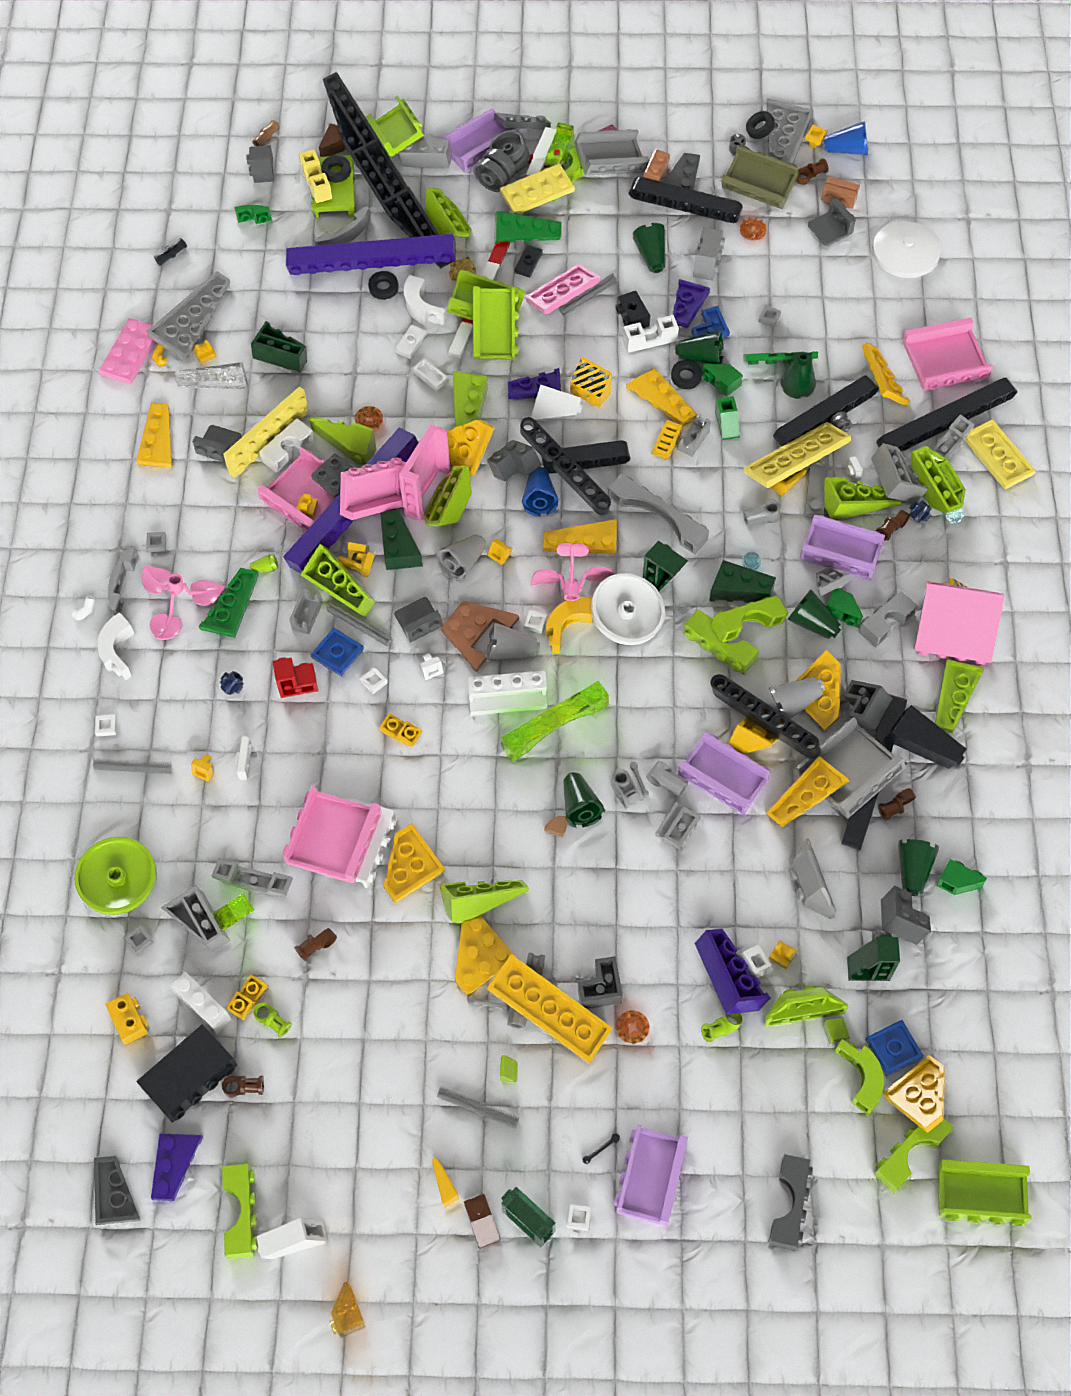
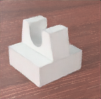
[420,653,443,680]

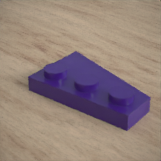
[673,279,710,328]
[508,368,561,399]
[151,1133,203,1201]

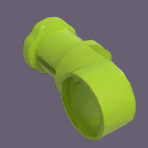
[253,1003,292,1038]
[701,1013,743,1042]

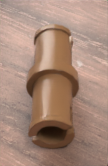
[252,120,279,146]

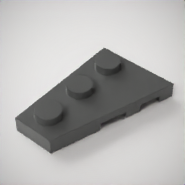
[494,113,551,129]
[663,153,700,190]
[94,1156,141,1225]

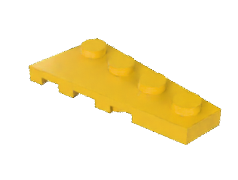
[626,368,697,427]
[136,403,173,468]
[543,519,617,554]
[766,756,850,828]

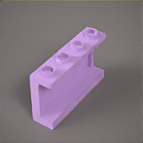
[441,108,516,173]
[800,514,885,580]
[678,732,771,815]
[614,1124,688,1227]

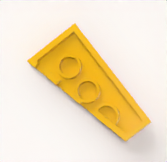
[862,342,910,407]

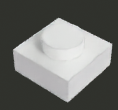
[846,456,863,482]
[524,610,547,634]
[360,667,387,694]
[95,714,117,736]
[567,1204,592,1231]

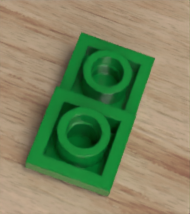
[234,205,272,224]

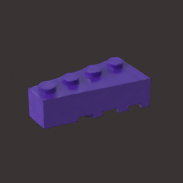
[694,929,771,1015]

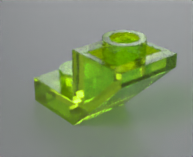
[212,893,254,931]

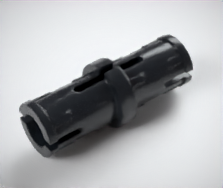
[154,238,187,266]

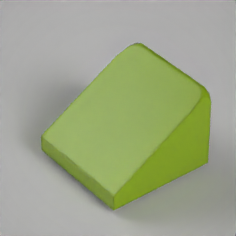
[823,1018,850,1044]
[500,1055,518,1082]

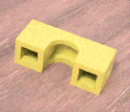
[298,149,332,203]

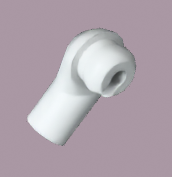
[71,596,95,620]

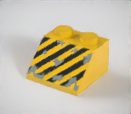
[570,357,612,408]

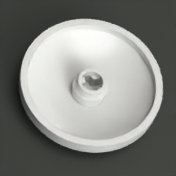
[872,221,941,278]
[590,573,665,645]

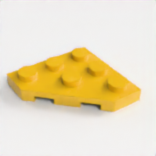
[447,419,495,476]
[795,650,841,731]
[383,823,445,904]
[455,915,516,997]
[882,1055,945,1133]

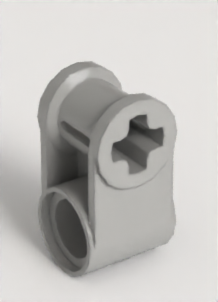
[611,769,644,809]

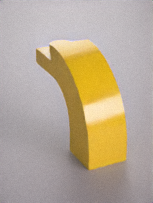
[546,597,593,654]

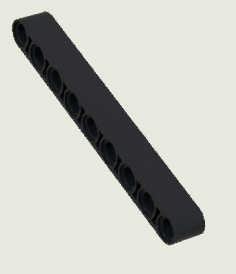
[876,377,1018,452]
[841,694,908,850]

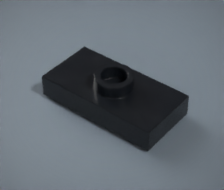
[514,245,543,278]

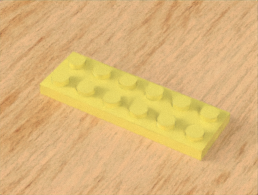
[223,386,309,478]
[744,422,851,488]

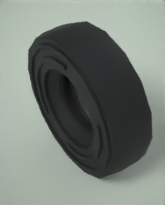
[746,111,775,139]
[321,155,351,183]
[368,271,399,300]
[671,360,702,389]

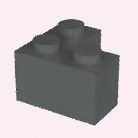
[246,145,274,183]
[487,440,541,481]
[843,680,893,731]
[881,886,931,945]
[578,956,623,1009]

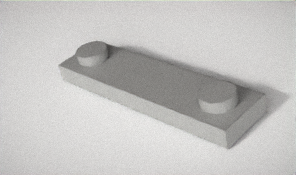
[805,455,829,517]

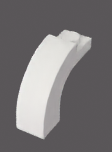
[404,275,446,326]
[97,612,134,680]

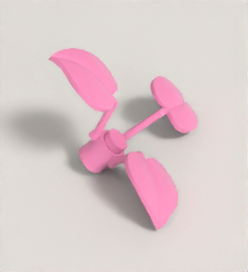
[531,543,615,601]
[142,565,224,640]

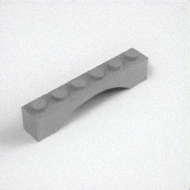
[608,474,709,554]

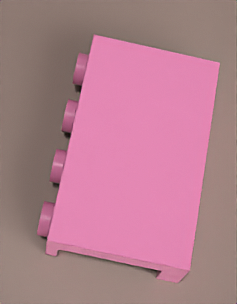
[340,458,406,520]

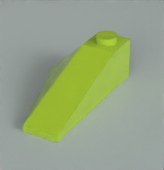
[309,417,377,465]
[824,477,902,519]
[440,880,529,923]

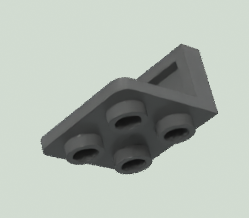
[808,198,856,246]
[192,425,242,463]
[311,453,354,497]
[394,597,443,643]

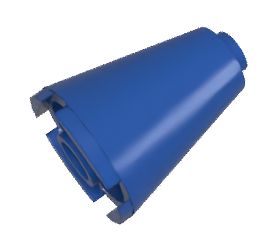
[823,121,868,155]
[522,466,558,516]

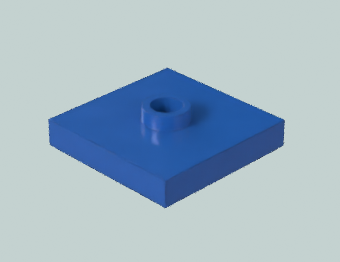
[311,627,364,676]
[865,1020,924,1077]

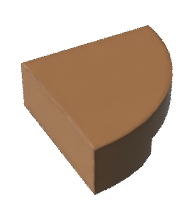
[544,816,568,837]

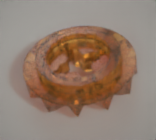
[740,217,767,240]
[355,406,383,429]
[616,1011,649,1045]

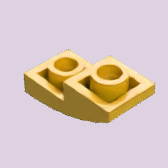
[378,713,422,747]
[226,974,269,1020]

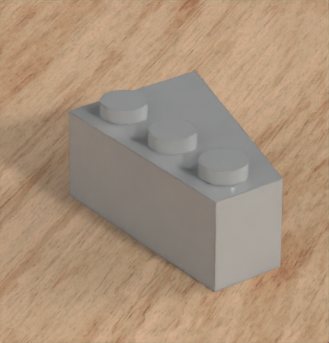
[399,134,452,168]
[693,227,725,280]
[871,443,928,503]
[161,885,231,952]

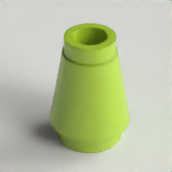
[250,554,279,573]

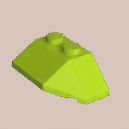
[426,187,472,238]
[911,446,966,513]
[423,465,472,526]
[763,986,848,1027]

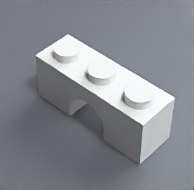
[623,315,679,353]
[259,419,314,473]
[170,972,232,1034]

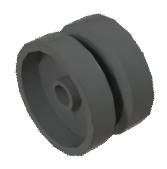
[489,130,530,173]
[473,148,516,192]

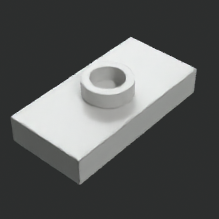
[395,324,427,359]
[412,358,449,391]
[236,736,252,780]

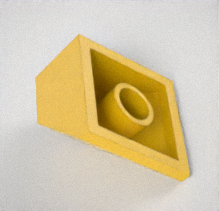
[728,718,779,754]

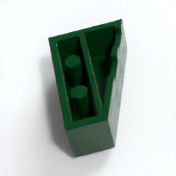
[251,321,307,373]
[380,510,423,570]
[643,540,688,591]
[709,560,776,603]
[847,934,900,981]

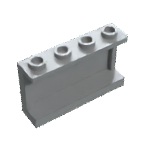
[574,129,649,176]

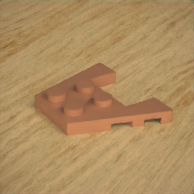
[441,601,519,672]

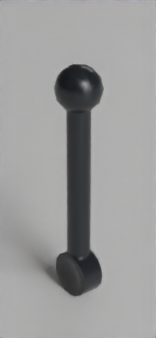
[582,1133,620,1164]

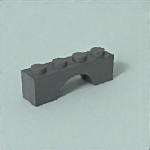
[769,1154,813,1251]

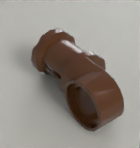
[796,159,829,185]
[876,510,910,541]
[878,788,916,821]
[294,928,337,962]
[222,1076,264,1098]

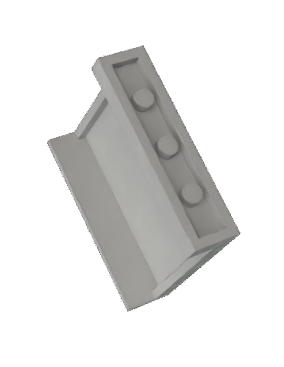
[796,717,906,819]

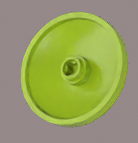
[74,837,157,915]

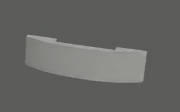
[314,206,370,246]
[932,414,975,460]
[108,546,139,616]
[211,858,293,897]

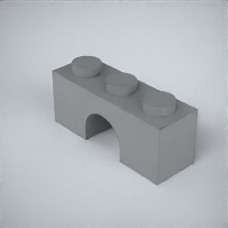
[859,591,918,648]

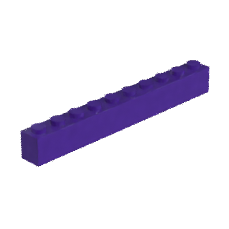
[286,234,456,275]
[283,427,418,574]

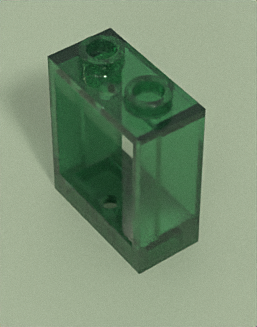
[501,1187,556,1248]

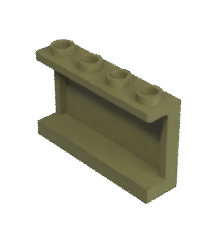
[721,146,799,210]

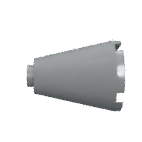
[436,534,486,581]
[487,623,540,660]
[769,677,825,719]

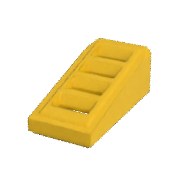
[651,420,682,460]
[770,468,807,496]
[432,1157,459,1207]

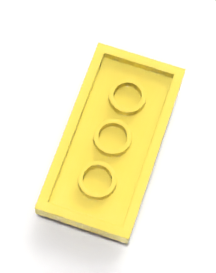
[500,163,574,214]
[964,419,1036,490]

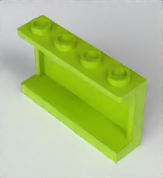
[366,95,424,157]
[311,155,355,218]
[447,270,525,323]
[473,287,518,360]
[938,1159,1032,1226]

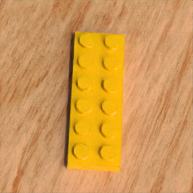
[487,954,613,1063]

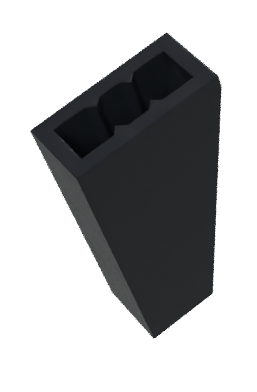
[884,705,967,769]

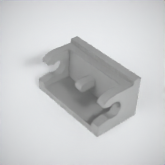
[677,416,711,457]
[289,589,323,634]

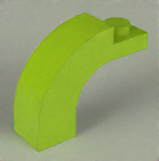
[835,1039,884,1116]

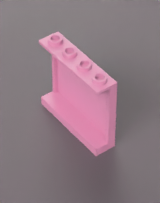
[903,317,993,391]
[399,424,450,521]
[257,447,336,532]
[913,581,1005,665]
[283,785,382,884]

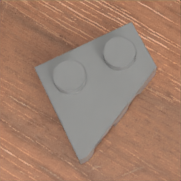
[816,566,851,596]

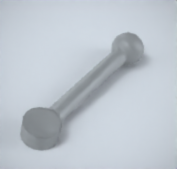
[630,762,649,798]
[467,995,510,1011]

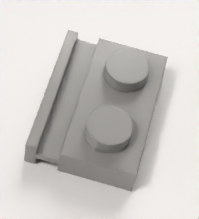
[655,802,701,850]

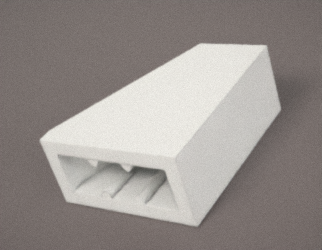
[531,385,583,422]
[256,1218,328,1259]

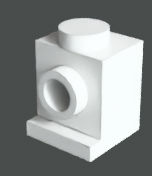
[738,944,771,979]

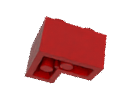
[273,657,318,698]

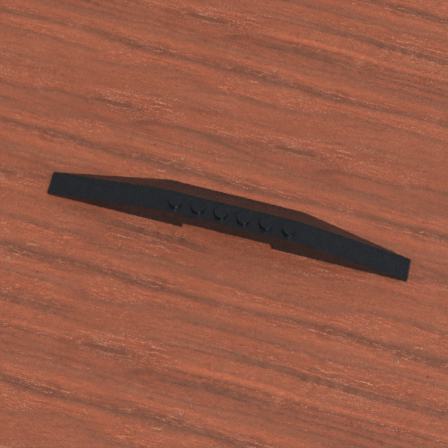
[323,72,454,269]

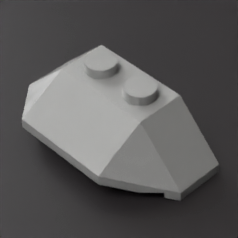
[789,838,836,919]

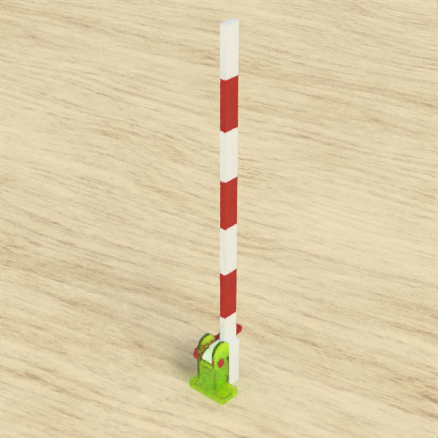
[448,122,575,358]

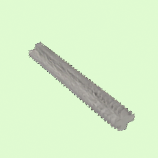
[559,273,617,316]
[326,602,393,646]
[93,758,172,774]
[437,1086,519,1129]

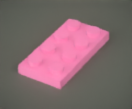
[525,264,600,315]
[99,318,156,384]

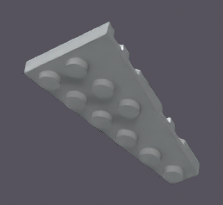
[767,98,813,164]
[147,271,230,362]

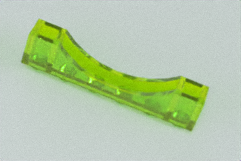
[501,681,609,762]

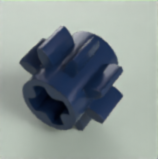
[909,500,932,523]
[220,671,244,695]

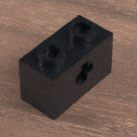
[615,290,650,328]

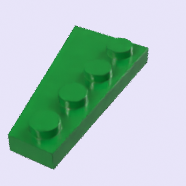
[494,211,562,243]
[743,351,818,365]
[198,568,259,638]

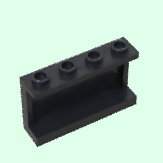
[136,1024,238,1123]

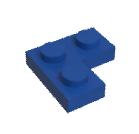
[691,306,730,338]

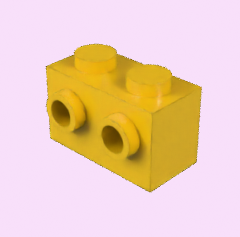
[105,992,149,1045]

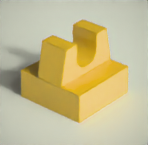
[805,125,828,149]
[193,340,217,364]
[296,494,318,518]
[487,539,513,565]
[347,542,370,561]
[353,552,375,577]
[191,754,213,782]
[769,940,797,969]

